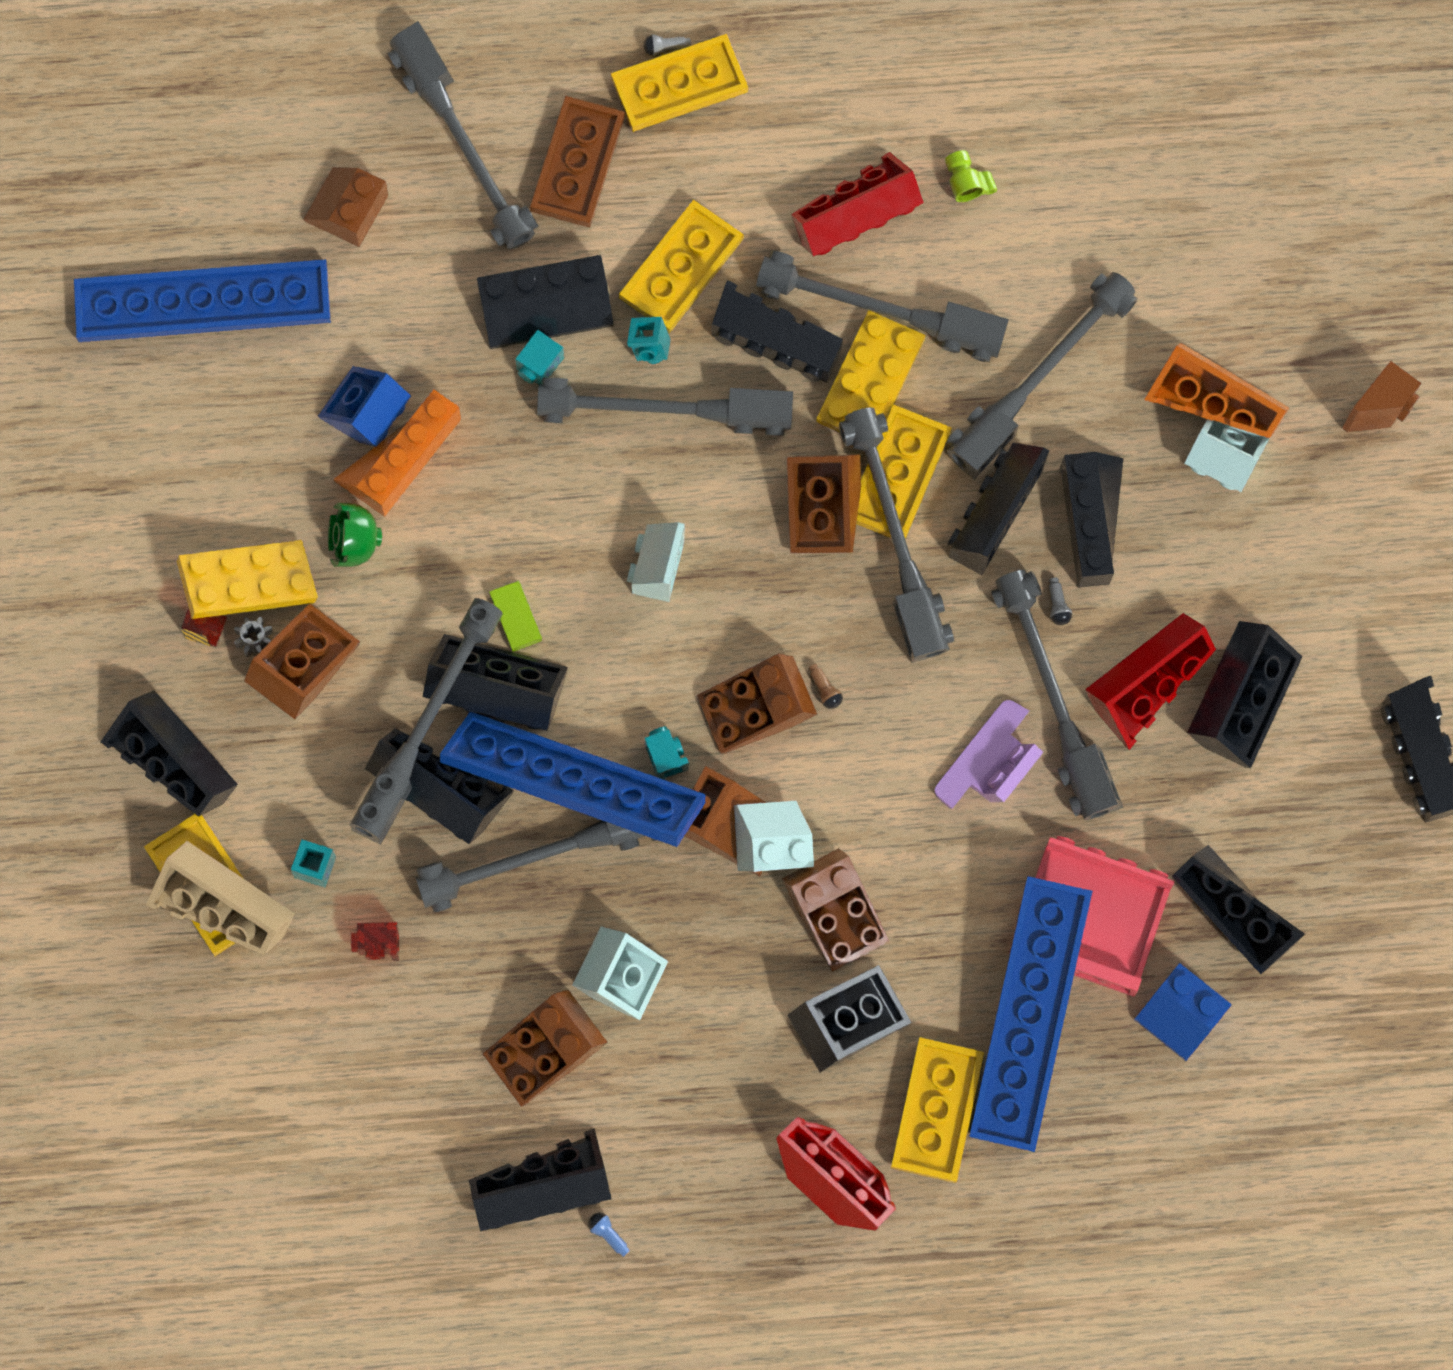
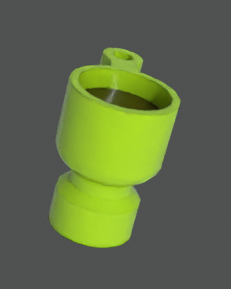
[945,150,997,202]

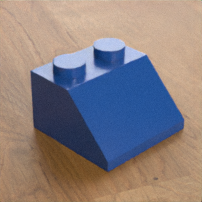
[318,366,411,447]
[1134,963,1232,1061]

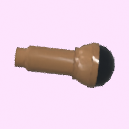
[808,663,843,709]

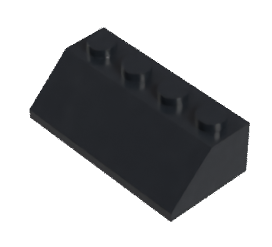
[477,255,614,349]
[947,442,1050,575]
[1187,621,1303,769]
[422,634,568,731]

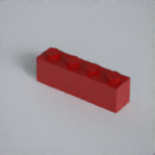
[791,152,924,257]
[1085,613,1216,750]

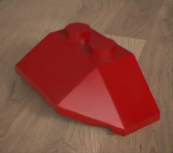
[776,1117,896,1231]

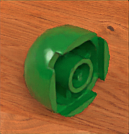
[328,503,382,568]

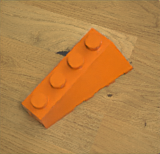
[1144,343,1289,438]
[333,389,461,517]

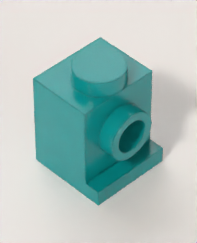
[627,317,671,364]
[645,726,689,779]

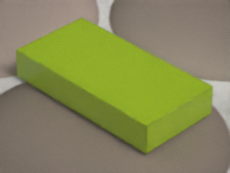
[489,581,542,652]

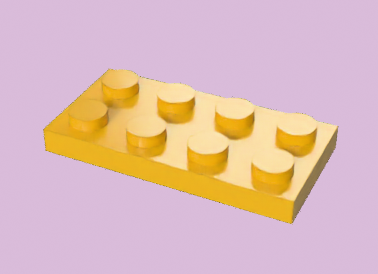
[611,34,749,132]
[619,200,744,333]
[816,310,926,432]
[856,404,952,540]
[176,540,318,619]
[144,814,244,956]
[891,1037,984,1183]

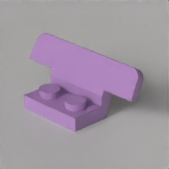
[935,700,1043,809]

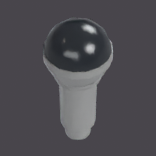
[643,34,691,56]
[1049,577,1072,625]

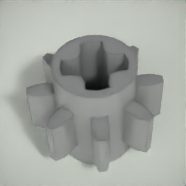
[234,617,273,657]

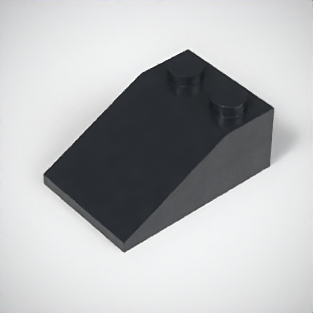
[788,965,912,1073]

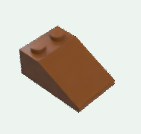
[787,454,861,553]
[244,603,360,720]

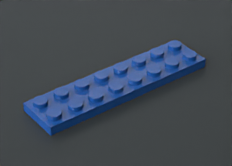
[74,259,331,342]
[440,712,705,847]
[969,876,1093,1152]

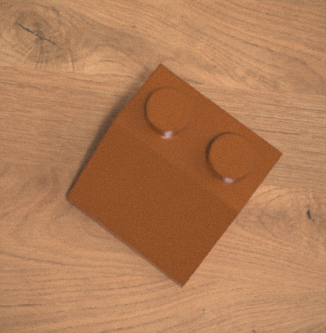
[304,167,389,247]
[1342,361,1422,432]

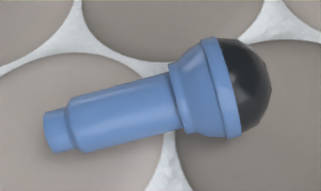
[588,1212,630,1257]

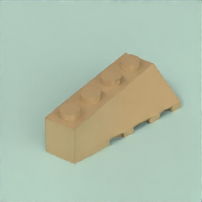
[146,841,295,955]

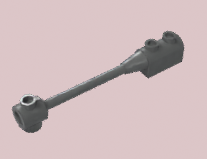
[387,21,539,249]
[756,250,1009,362]
[946,272,1138,480]
[537,377,793,436]
[839,407,954,663]
[992,570,1123,820]
[350,598,503,845]
[415,821,655,912]

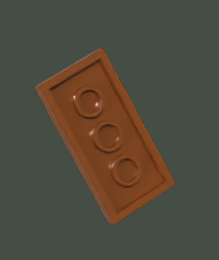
[530,96,625,228]

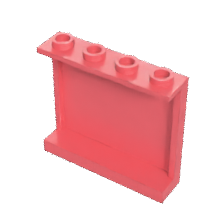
[1009,836,1175,997]

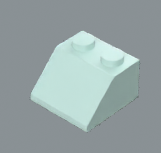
[1184,419,1270,492]
[627,522,685,602]
[734,801,814,872]
[572,926,668,1020]

